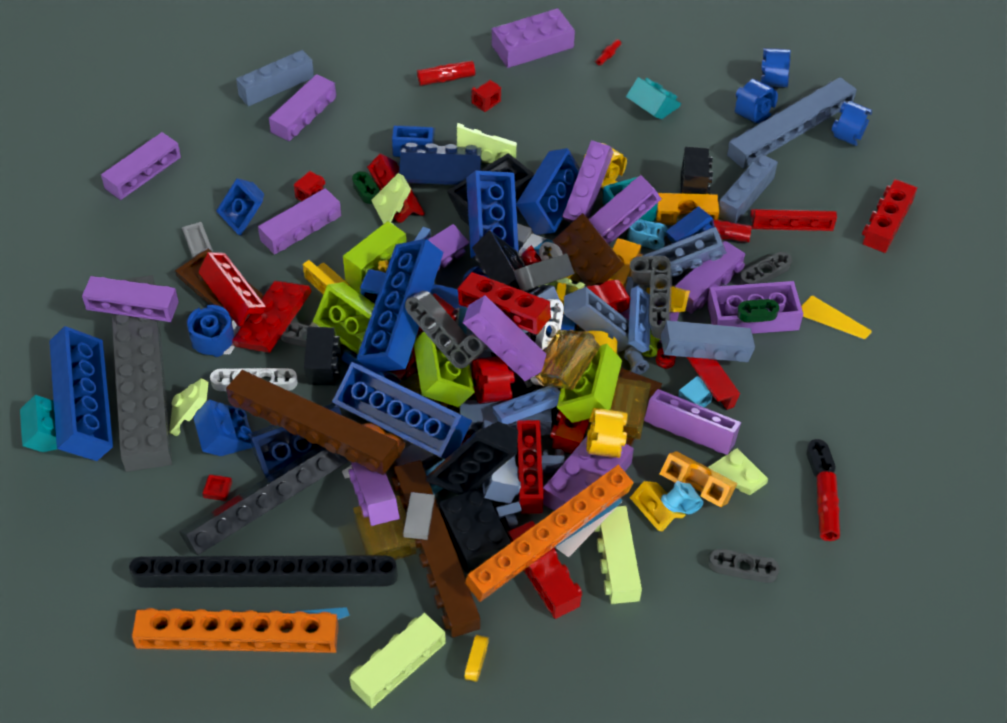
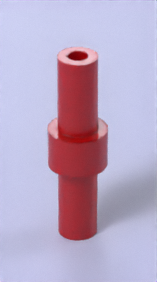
[596,39,621,66]

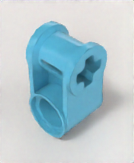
[627,219,668,250]
[661,481,704,514]

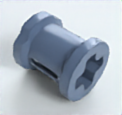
[623,346,649,375]

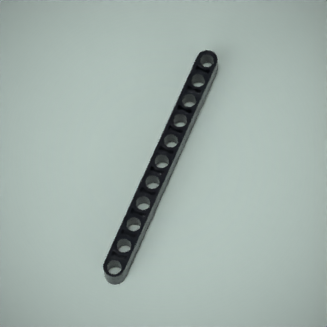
[129,555,398,588]

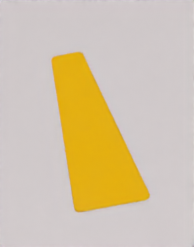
[801,296,872,339]

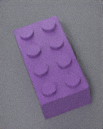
[492,8,575,68]
[707,281,803,334]
[543,436,634,511]

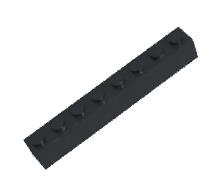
[179,445,349,555]

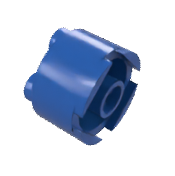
[761,48,791,87]
[734,79,778,124]
[831,101,872,146]
[187,305,234,357]

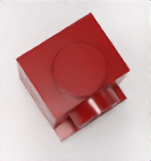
[471,80,501,112]
[294,171,326,202]

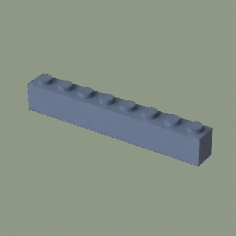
[727,77,857,169]

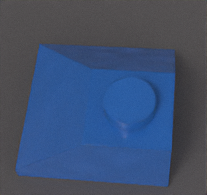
[216,178,264,235]

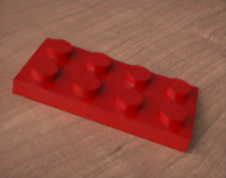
[232,281,312,353]

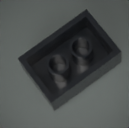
[439,487,511,574]

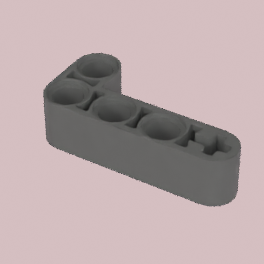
[514,254,575,291]
[630,256,672,339]
[405,290,488,369]

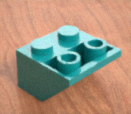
[626,77,682,119]
[20,395,57,452]

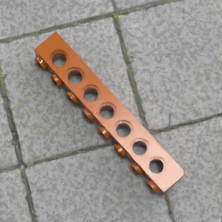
[465,464,634,602]
[132,608,338,653]

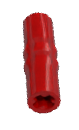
[417,60,475,86]
[713,219,752,243]
[817,471,840,541]

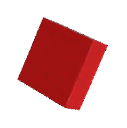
[202,474,232,501]

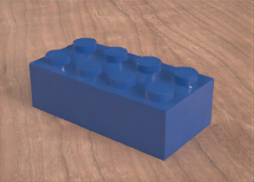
[516,148,580,235]
[466,171,519,258]

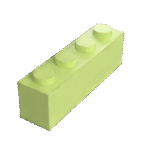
[594,506,642,604]
[350,613,446,708]

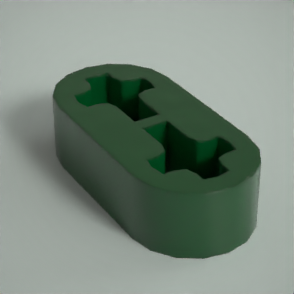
[352,171,379,204]
[737,299,779,323]

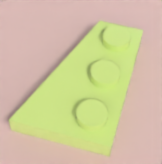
[457,123,516,163]

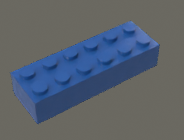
[356,239,444,372]
[49,326,113,461]
[332,362,472,459]

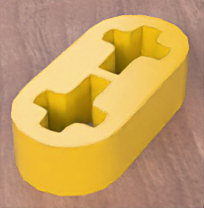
[464,635,489,682]

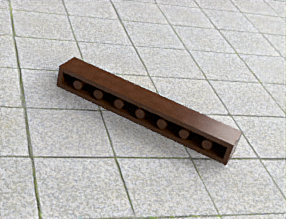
[226,370,399,475]
[391,460,480,638]

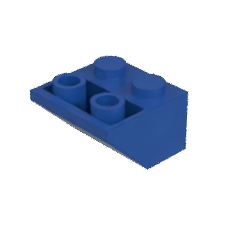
[392,126,435,157]
[666,206,714,244]
[193,400,252,456]

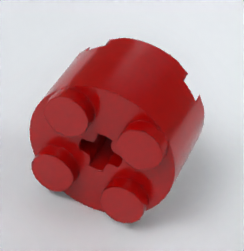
[471,356,514,403]

